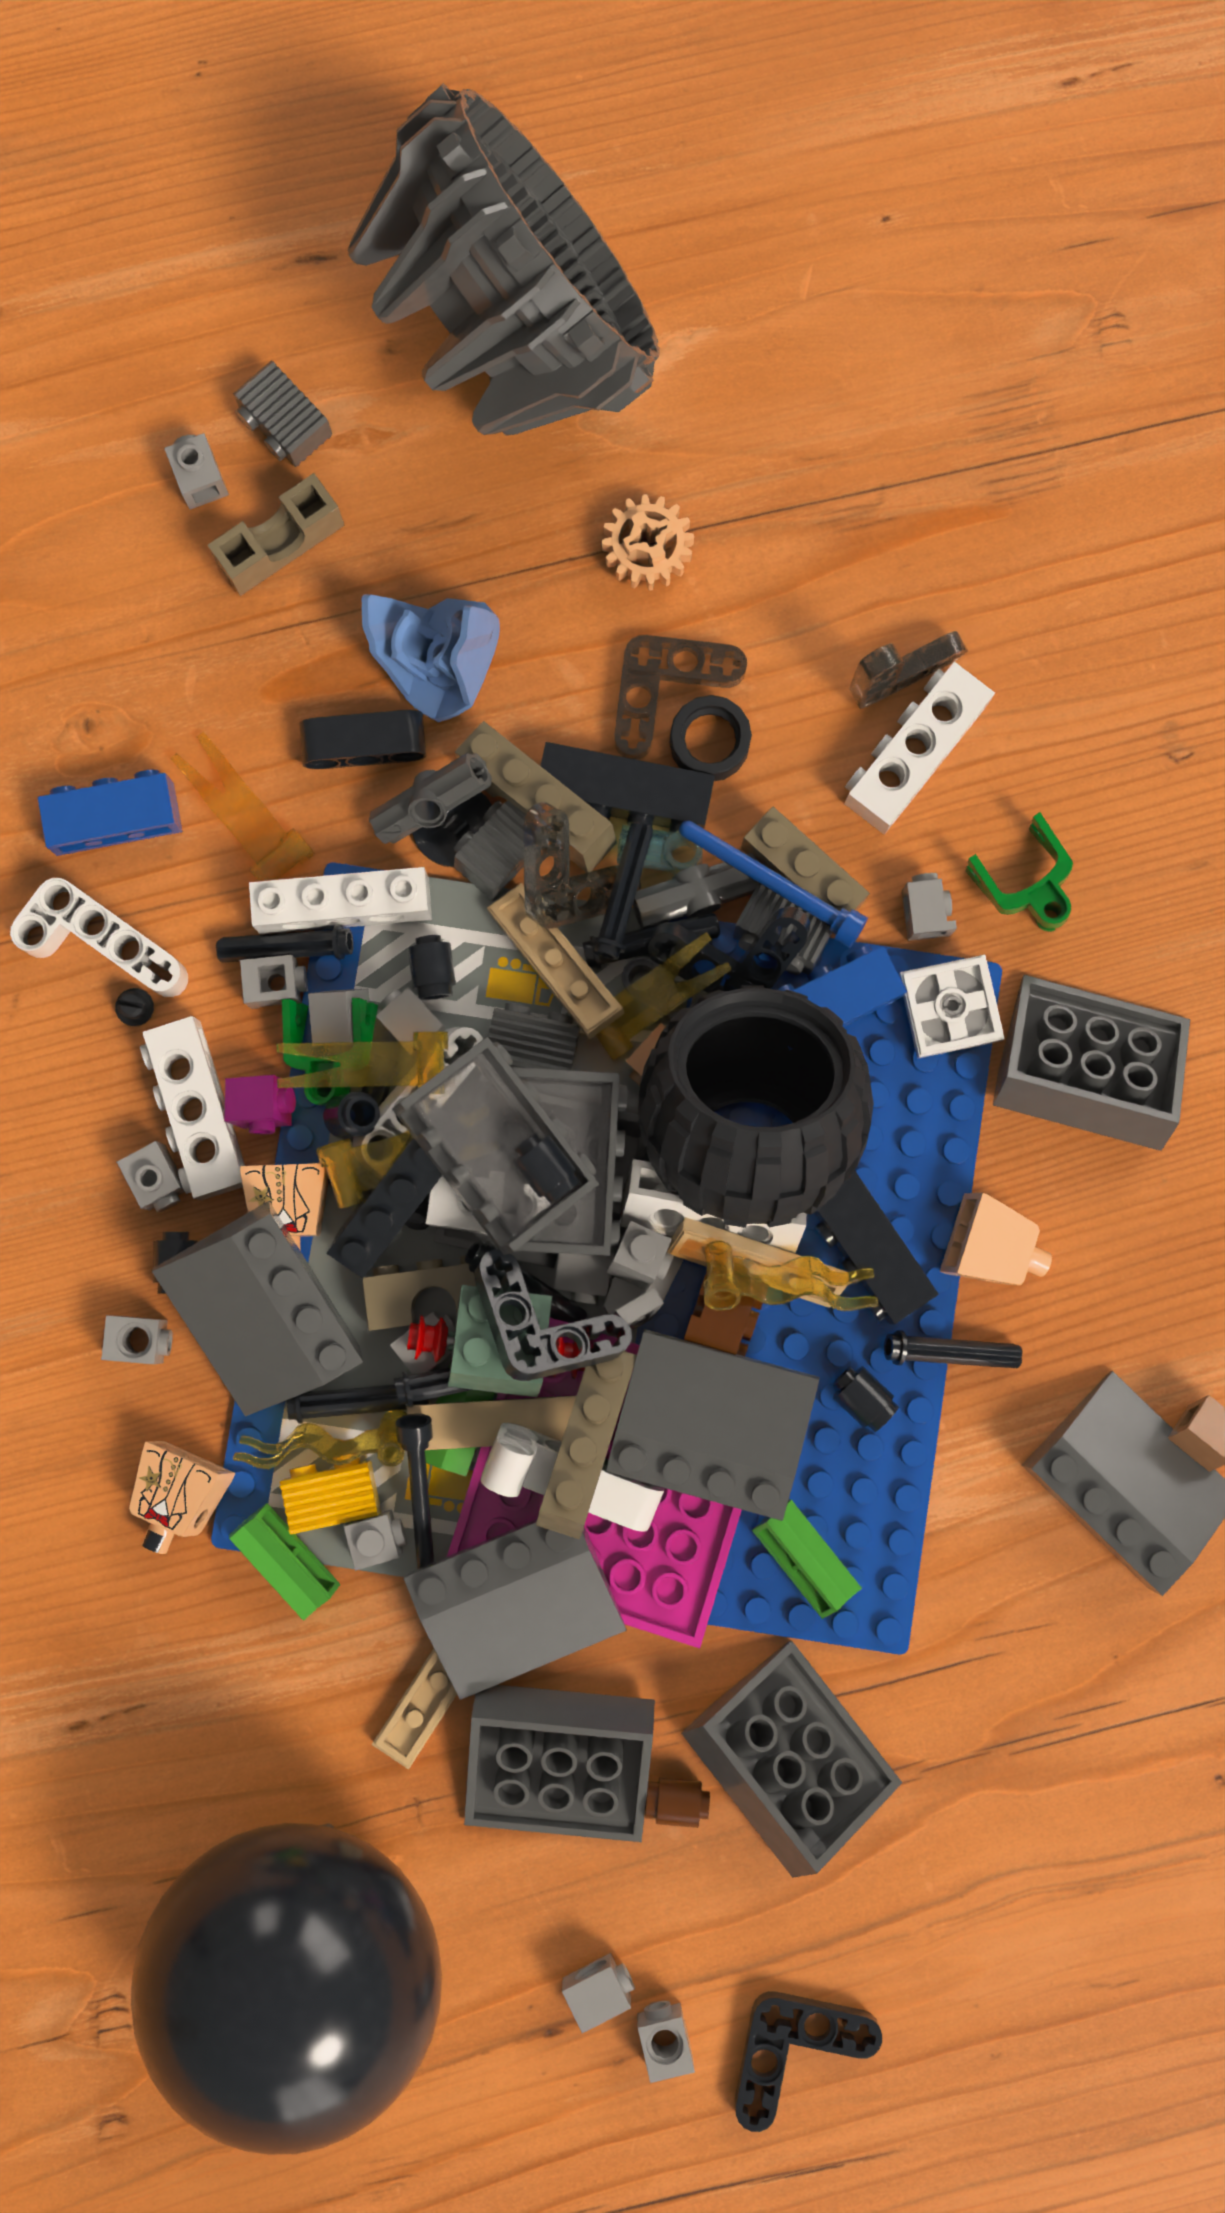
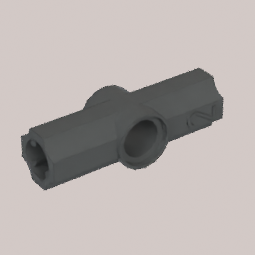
[369,753,492,844]
[633,853,759,929]

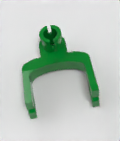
[965,812,1073,932]
[282,998,378,1107]

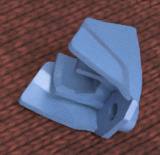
[361,594,500,722]

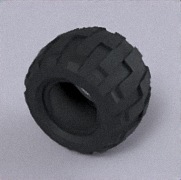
[638,985,874,1228]

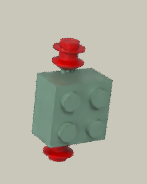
[407,1285,586,1397]

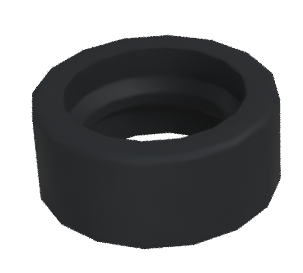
[669,695,752,781]

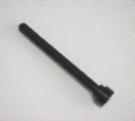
[395,1413,434,1569]

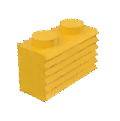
[280,1454,382,1535]

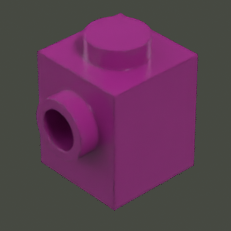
[224,1075,296,1134]

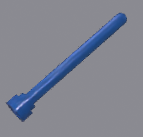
[679,821,868,948]

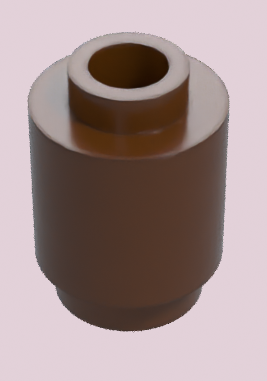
[645,1778,710,1828]

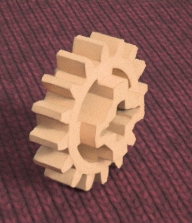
[602,494,694,590]

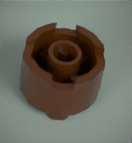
[684,1266,768,1356]

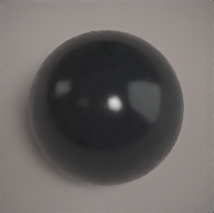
[131,1823,442,2155]

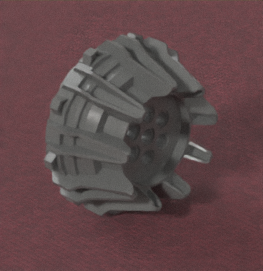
[348,83,660,436]

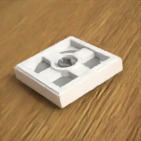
[899,955,1005,1059]

